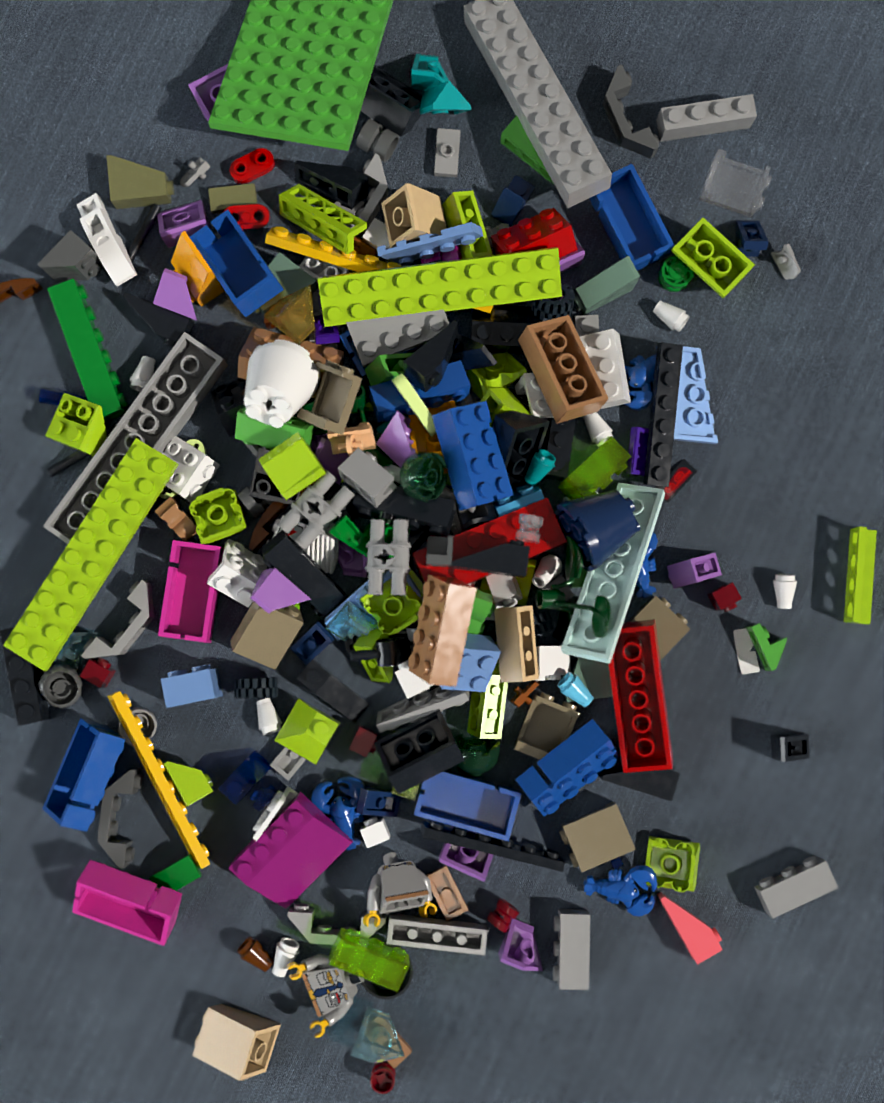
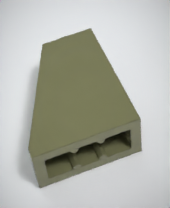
[106,155,174,209]

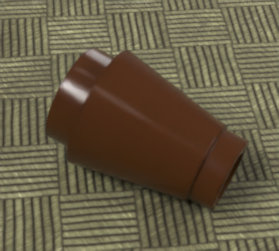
[237,936,274,972]

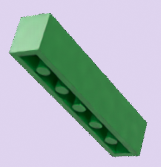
[47,278,128,422]

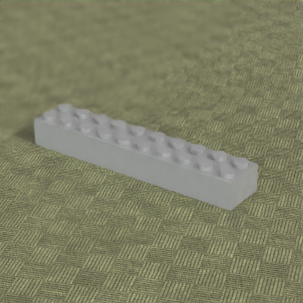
[464,0,612,208]
[43,332,228,544]

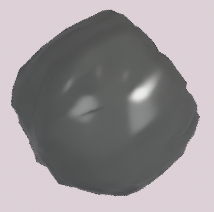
[38,664,83,708]

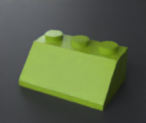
[671,217,755,298]

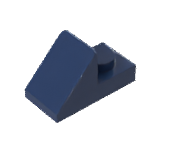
[491,175,535,227]
[735,221,769,257]
[290,621,335,666]
[356,786,402,817]

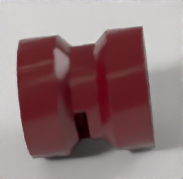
[486,898,520,933]
[370,1060,396,1094]

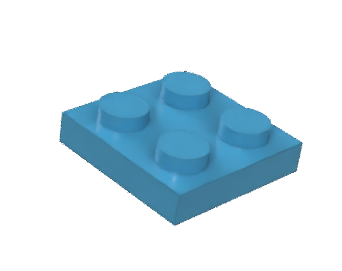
[493,483,544,517]

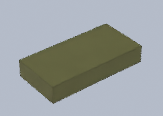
[208,183,257,214]

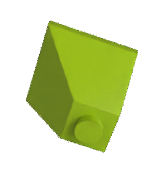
[274,698,340,765]

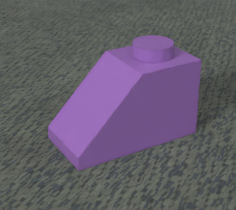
[667,553,722,589]

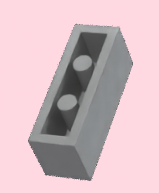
[754,856,838,919]
[553,909,590,990]

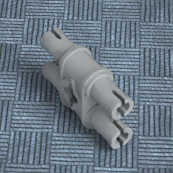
[277,470,355,550]
[365,519,411,596]

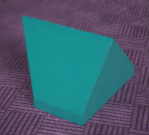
[411,54,449,91]
[420,81,471,115]

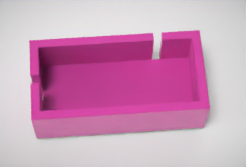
[158,540,224,643]
[72,860,182,946]

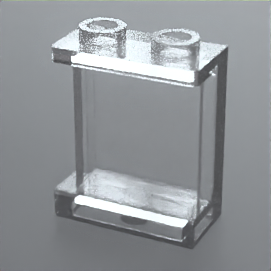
[699,149,772,217]

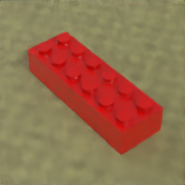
[412,497,566,584]
[608,619,673,773]

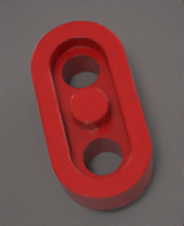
[230,148,275,184]
[224,204,270,229]

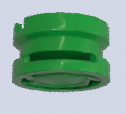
[658,255,694,292]

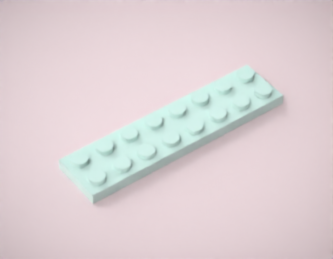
[561,482,665,664]

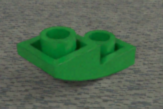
[149,854,202,891]

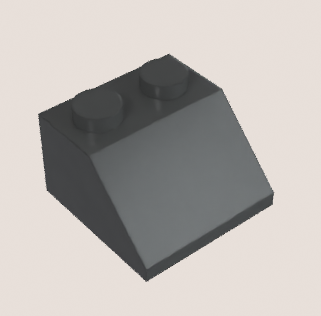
[38,230,103,282]

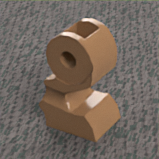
[155,497,197,542]

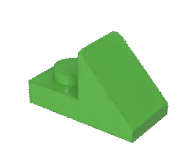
[745,623,787,671]

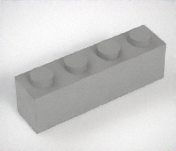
[656,94,757,142]
[386,913,488,955]

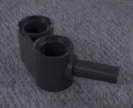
[350,633,411,667]

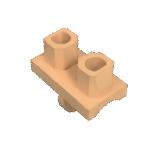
[327,422,376,456]

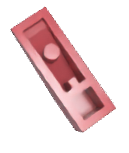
[656,892,723,965]

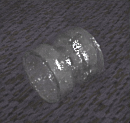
[515,514,544,543]

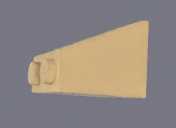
[381,183,447,248]
[192,1004,281,1081]

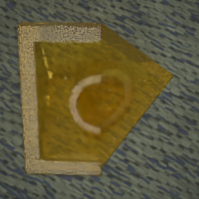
[264,284,315,344]

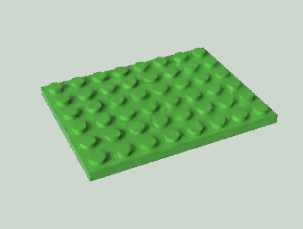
[208,0,393,151]

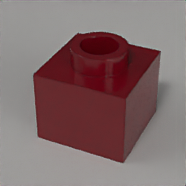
[707,582,742,612]
[80,657,116,688]
[349,726,378,757]

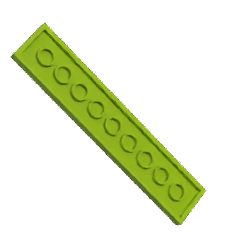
[317,247,562,327]
[3,438,179,671]

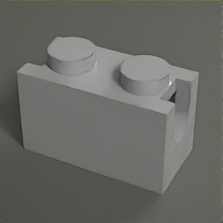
[338,448,396,508]

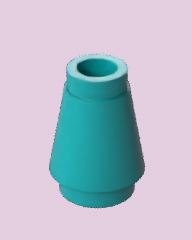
[524,449,556,486]

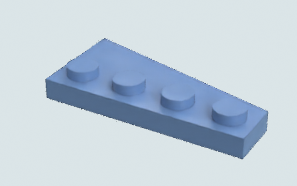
[377,222,483,266]

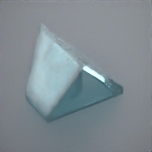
[325,601,378,641]
[52,632,102,670]
[351,1006,405,1064]

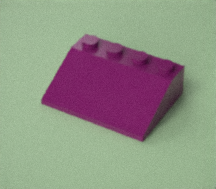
[228,791,353,909]

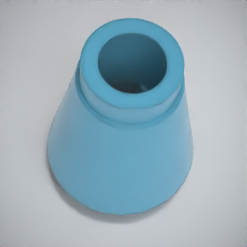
[557,672,594,707]

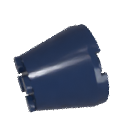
[554,489,641,571]

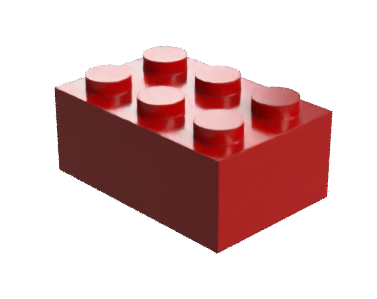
[490,208,578,258]

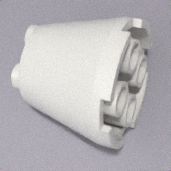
[244,339,321,428]

